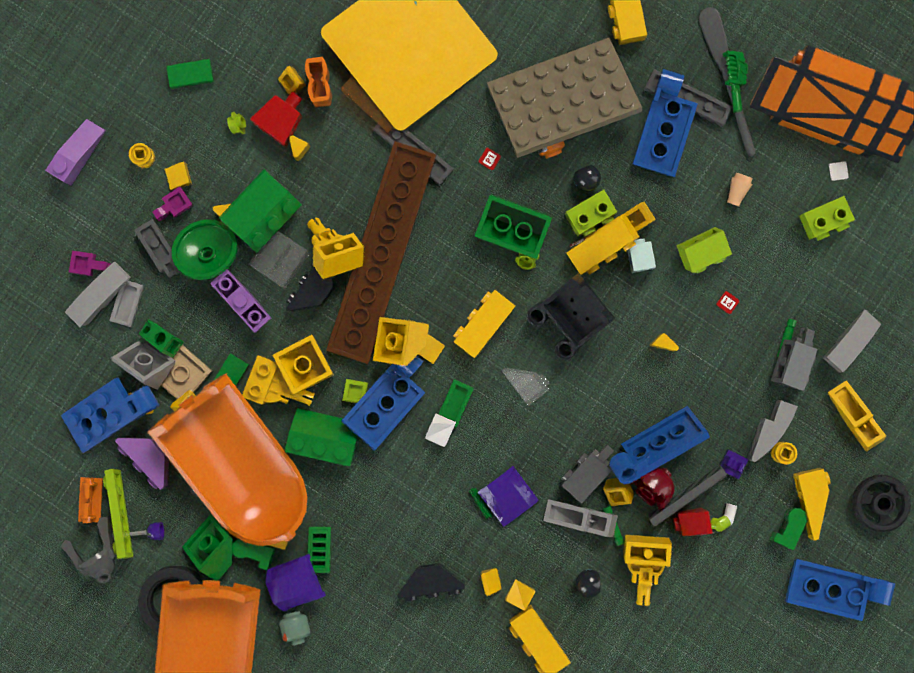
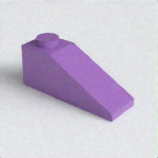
[45,119,106,186]

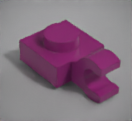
[152,187,193,221]
[69,251,111,276]

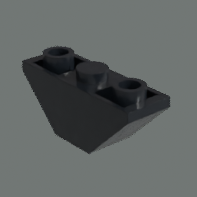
[286,262,335,312]
[398,563,465,601]

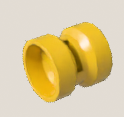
[129,143,155,168]
[771,442,798,464]

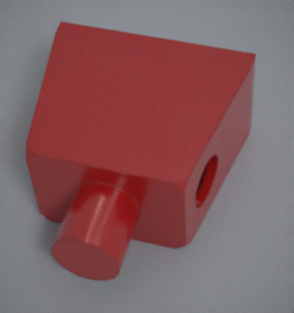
[250,92,302,148]

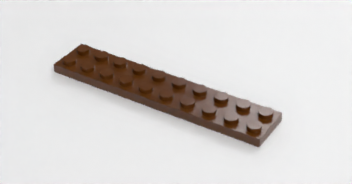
[326,141,437,364]

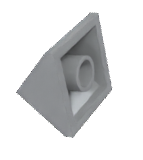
[111,338,176,390]

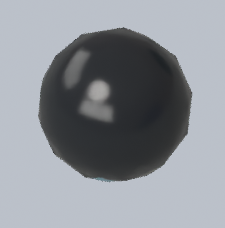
[573,165,601,192]
[575,569,600,598]

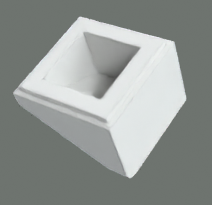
[425,414,456,447]

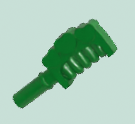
[722,51,748,113]

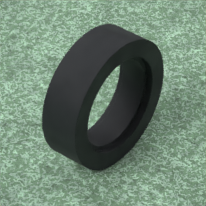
[138,566,203,633]

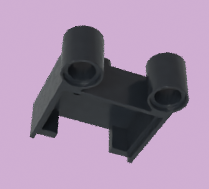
[527,273,615,360]

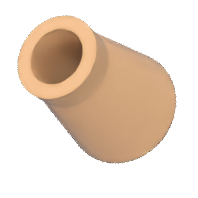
[727,173,753,206]

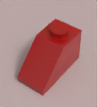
[673,508,713,536]

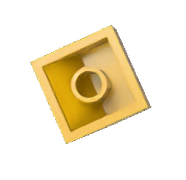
[373,317,429,366]
[272,335,334,395]

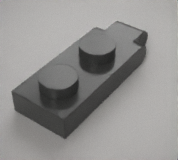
[134,219,180,278]

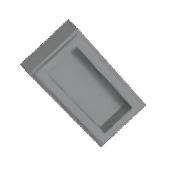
[110,281,145,327]

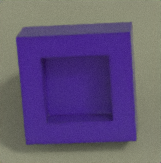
[720,449,749,479]

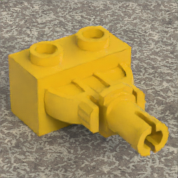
[307,218,364,279]
[242,355,315,406]
[623,535,672,606]

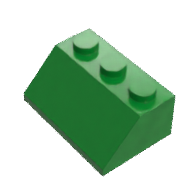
[219,169,302,253]
[475,194,552,259]
[285,408,358,467]

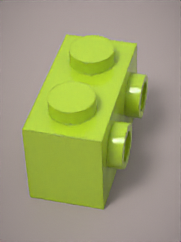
[564,190,617,237]
[799,196,855,241]
[676,227,732,273]

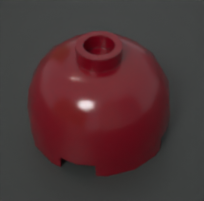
[630,467,675,510]

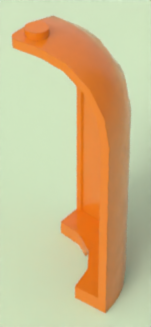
[148,374,307,546]
[155,580,260,673]

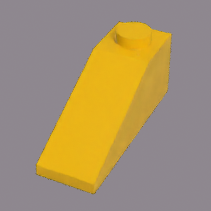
[793,468,830,540]

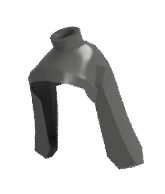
[60,517,115,583]

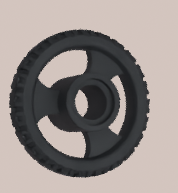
[852,475,911,532]

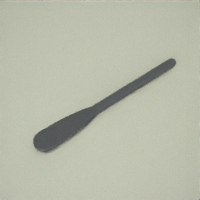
[699,7,756,157]

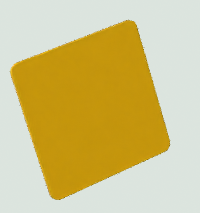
[321,0,498,131]

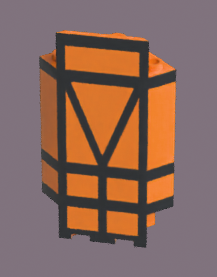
[749,45,914,163]

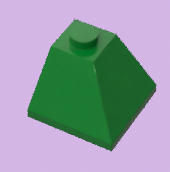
[182,514,232,581]

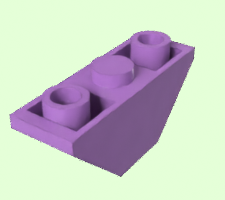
[210,269,271,333]
[115,437,169,490]

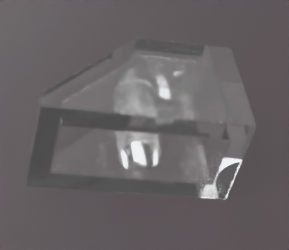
[501,368,550,406]

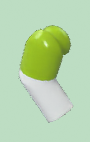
[711,503,737,532]

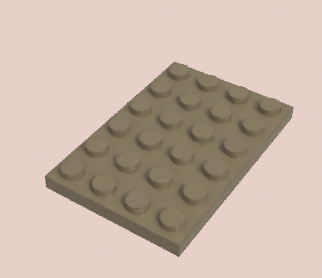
[487,38,642,158]

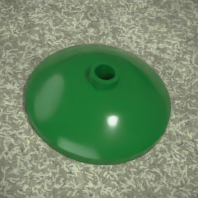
[172,219,238,280]

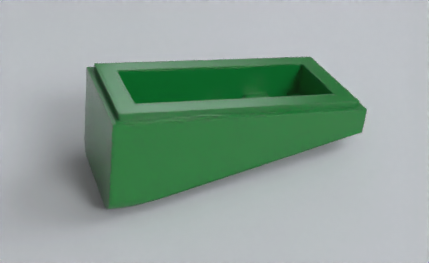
[308,526,331,573]

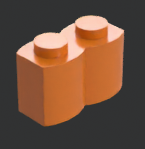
[305,57,332,108]

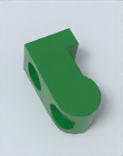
[139,319,184,358]
[769,507,808,551]
[232,539,276,570]

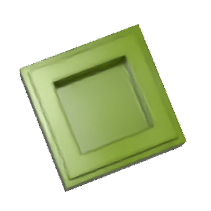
[342,379,368,403]

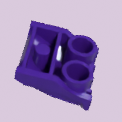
[478,465,539,527]
[265,554,326,611]

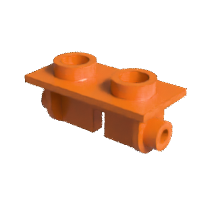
[78,477,103,523]

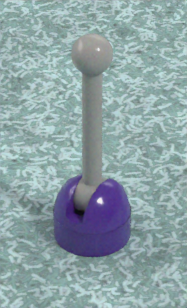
[112,522,165,540]

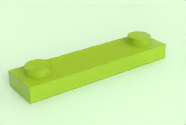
[103,469,133,559]

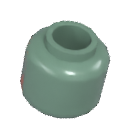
[279,611,311,646]

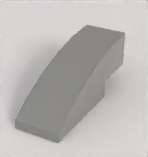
[65,262,131,327]
[823,309,881,373]
[747,400,798,462]
[543,499,618,537]

